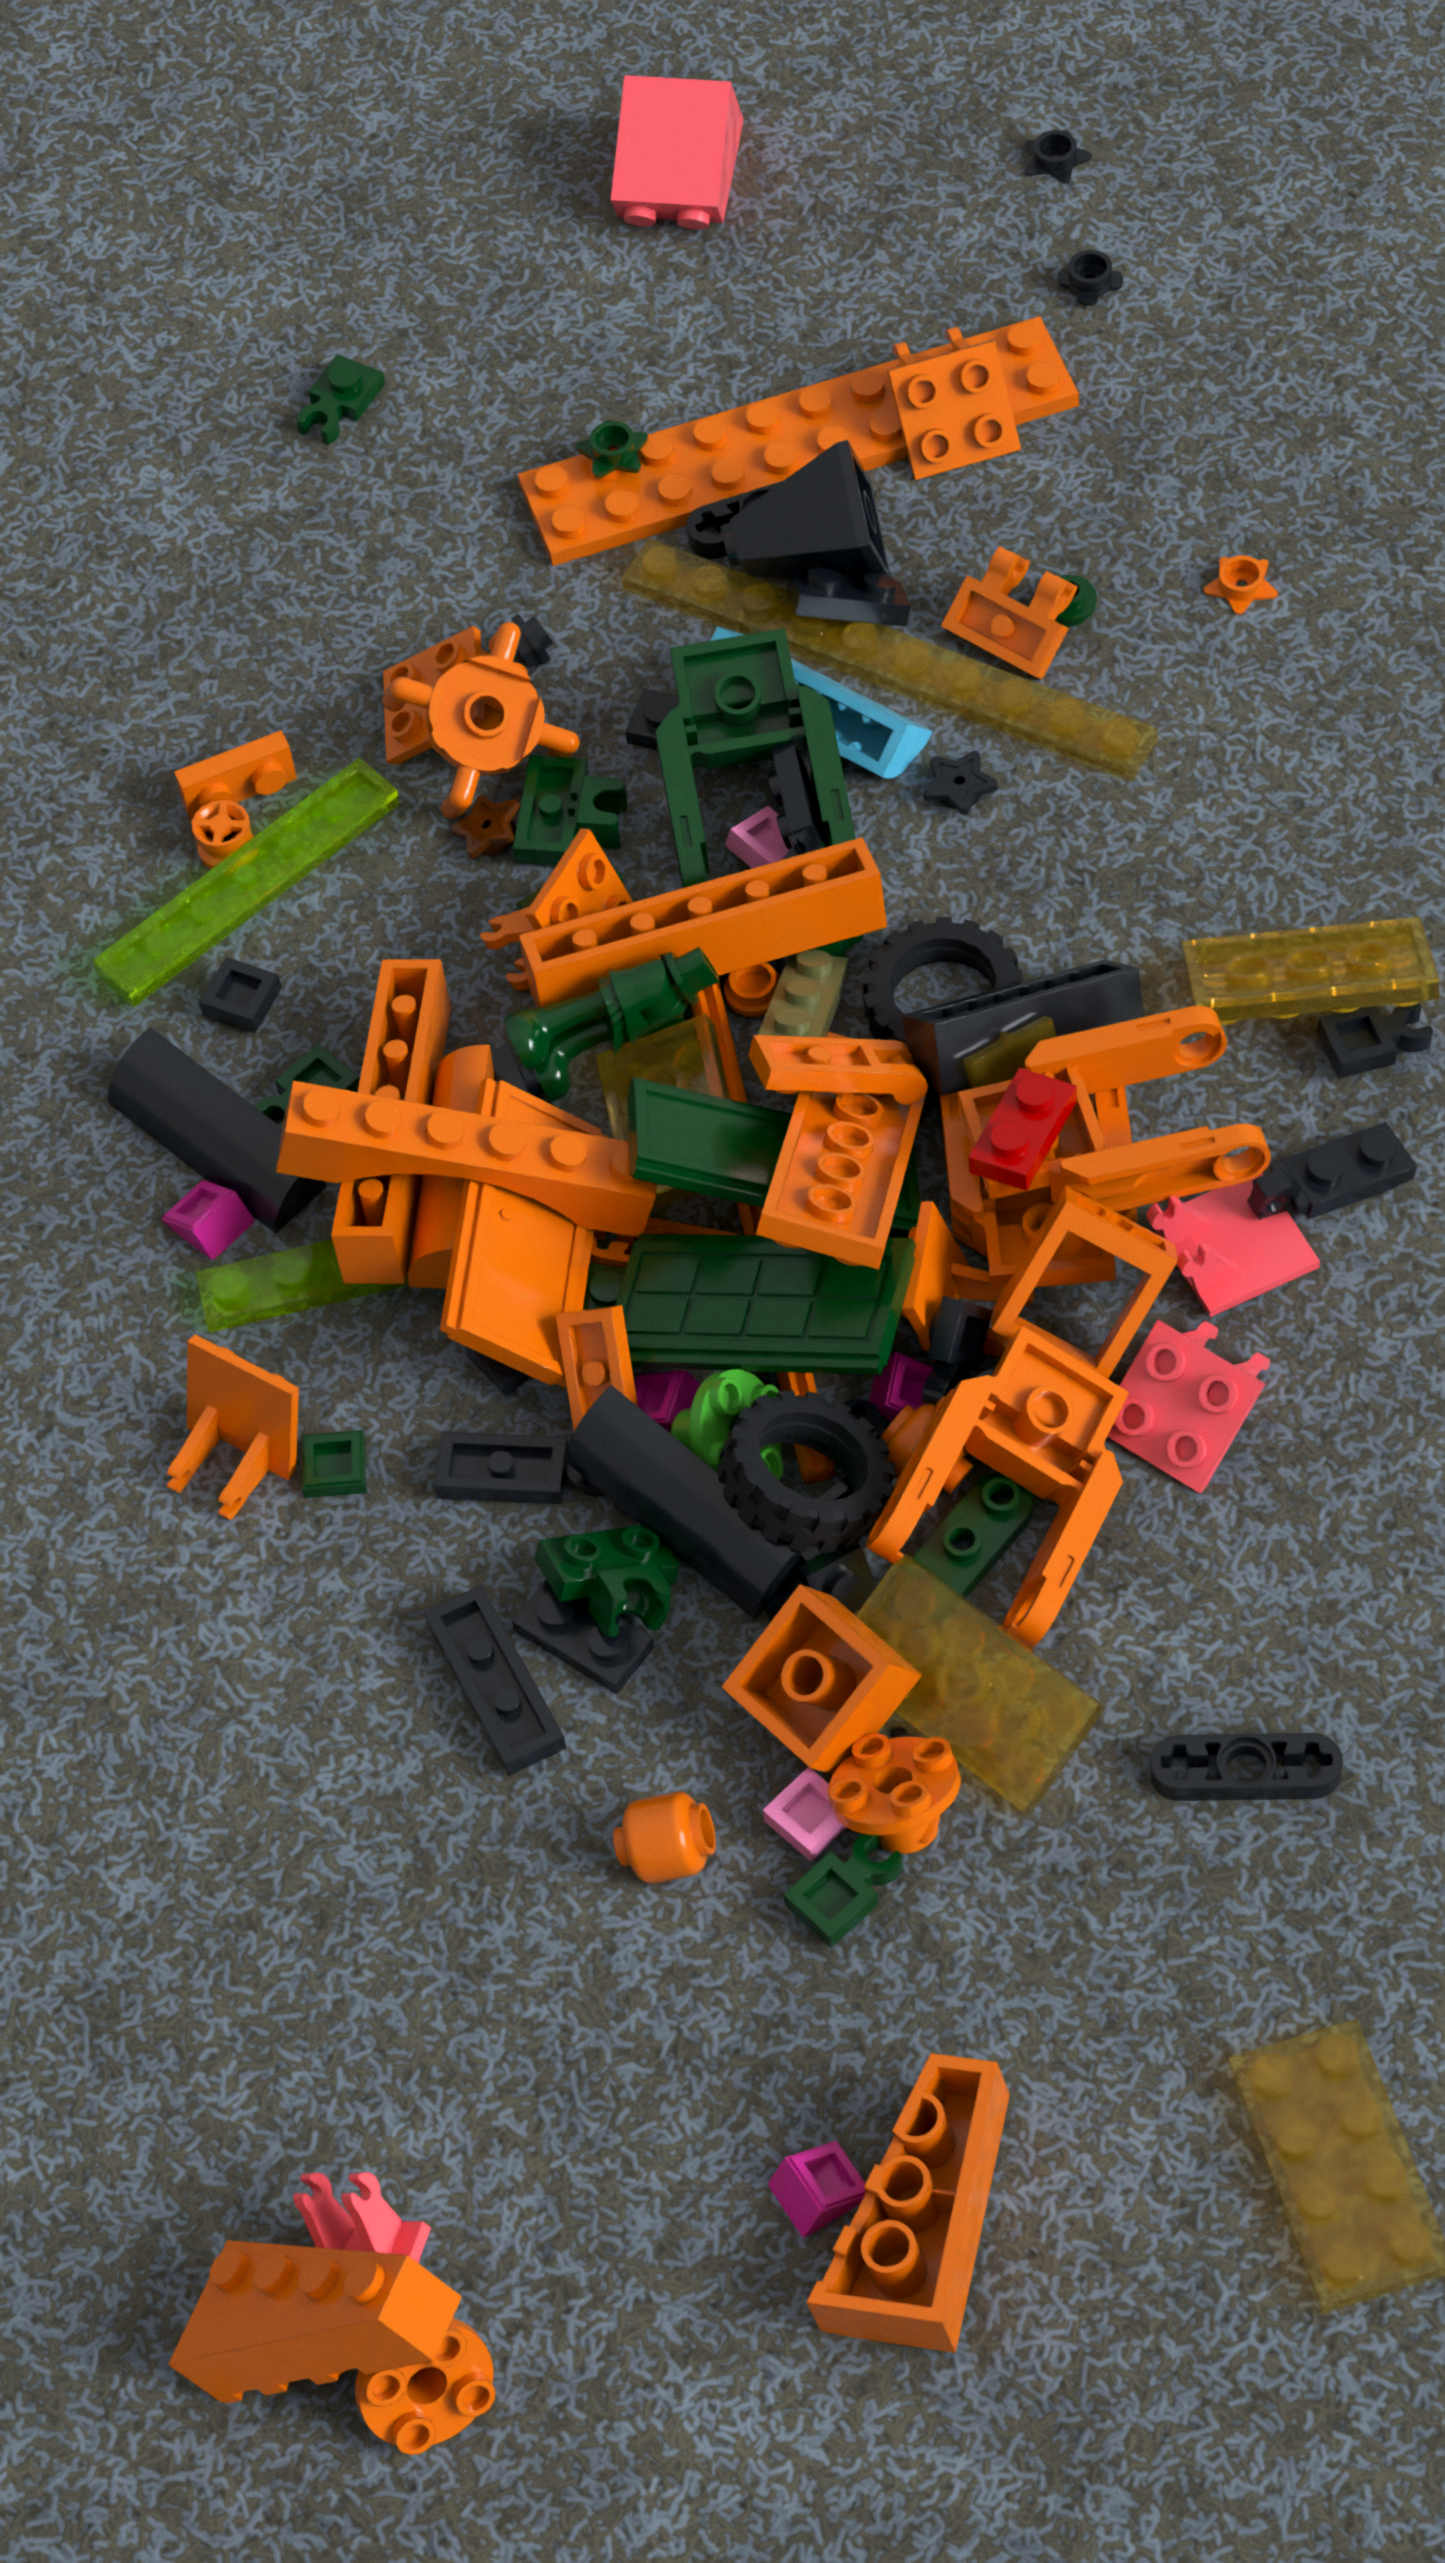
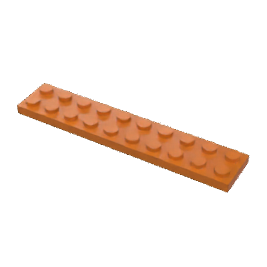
[518,316,1079,566]

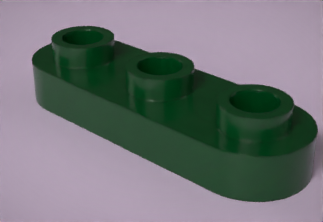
[891,1472,1033,1629]

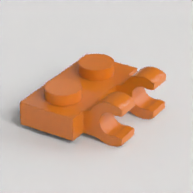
[941,546,1078,679]

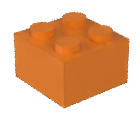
[722,1584,922,1775]

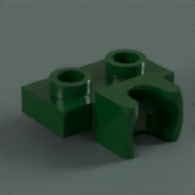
[513,755,628,865]
[535,1525,680,1637]

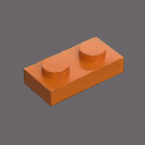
[174,730,297,821]
[556,1305,638,1431]

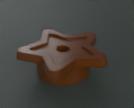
[451,795,521,859]

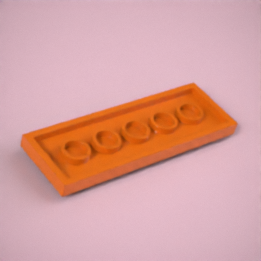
[756,1032,928,1270]

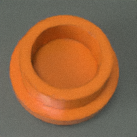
[724,962,780,1017]

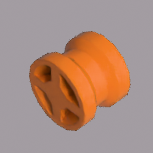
[192,800,255,872]

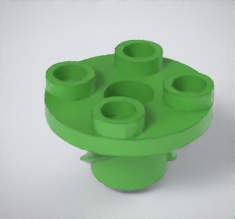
[670,1369,784,1481]

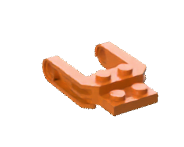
[958,1006,1271,1212]
[939,1086,1138,1291]
[865,1326,1129,1649]

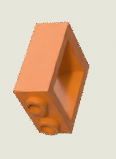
[991,1185,1178,1379]

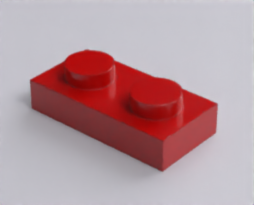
[968,1068,1077,1191]

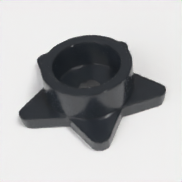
[1025,130,1092,184]
[923,751,999,815]

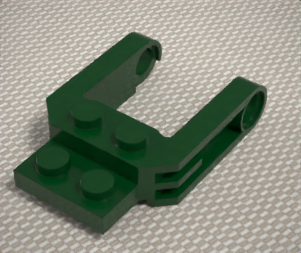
[656,628,856,888]

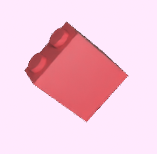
[610,75,744,230]

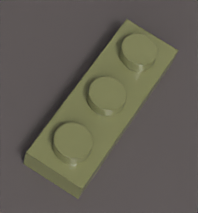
[758,950,849,1037]

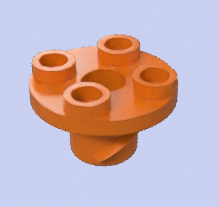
[828,1733,961,1854]
[355,2318,496,2455]

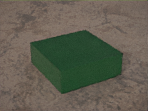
[301,1430,367,1498]

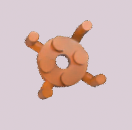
[382,622,580,819]

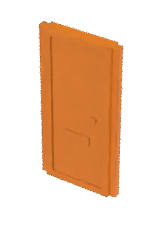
[440,1077,608,1388]

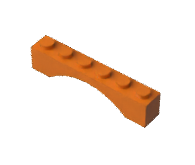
[276,1080,657,1238]

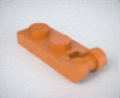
[748,1035,928,1105]

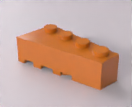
[806,2053,1010,2353]
[168,2240,462,2403]

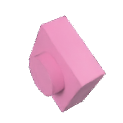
[725,806,790,868]
[763,1767,847,1862]

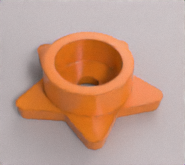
[1204,555,1278,615]

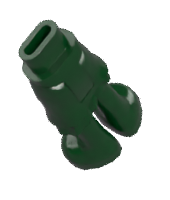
[504,946,720,1102]

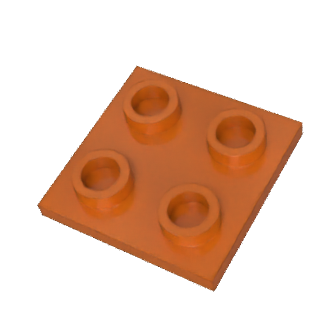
[886,326,1021,480]
[383,625,528,765]
[480,828,633,991]
[901,1201,1035,1363]
[167,1334,299,1520]

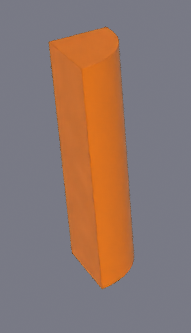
[408,1045,497,1289]

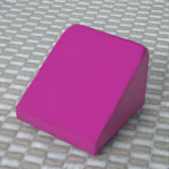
[161,1180,255,1260]
[869,1352,933,1424]
[634,1370,701,1433]
[768,2141,866,2238]

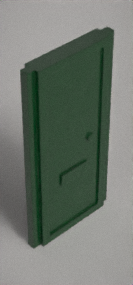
[627,1077,921,1238]
[615,1234,916,1375]

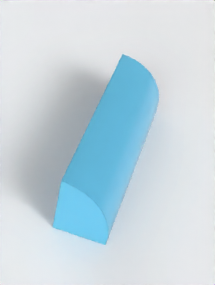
[711,626,933,779]

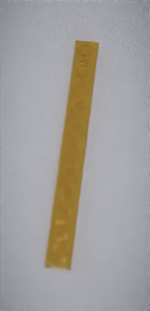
[622,538,1158,782]

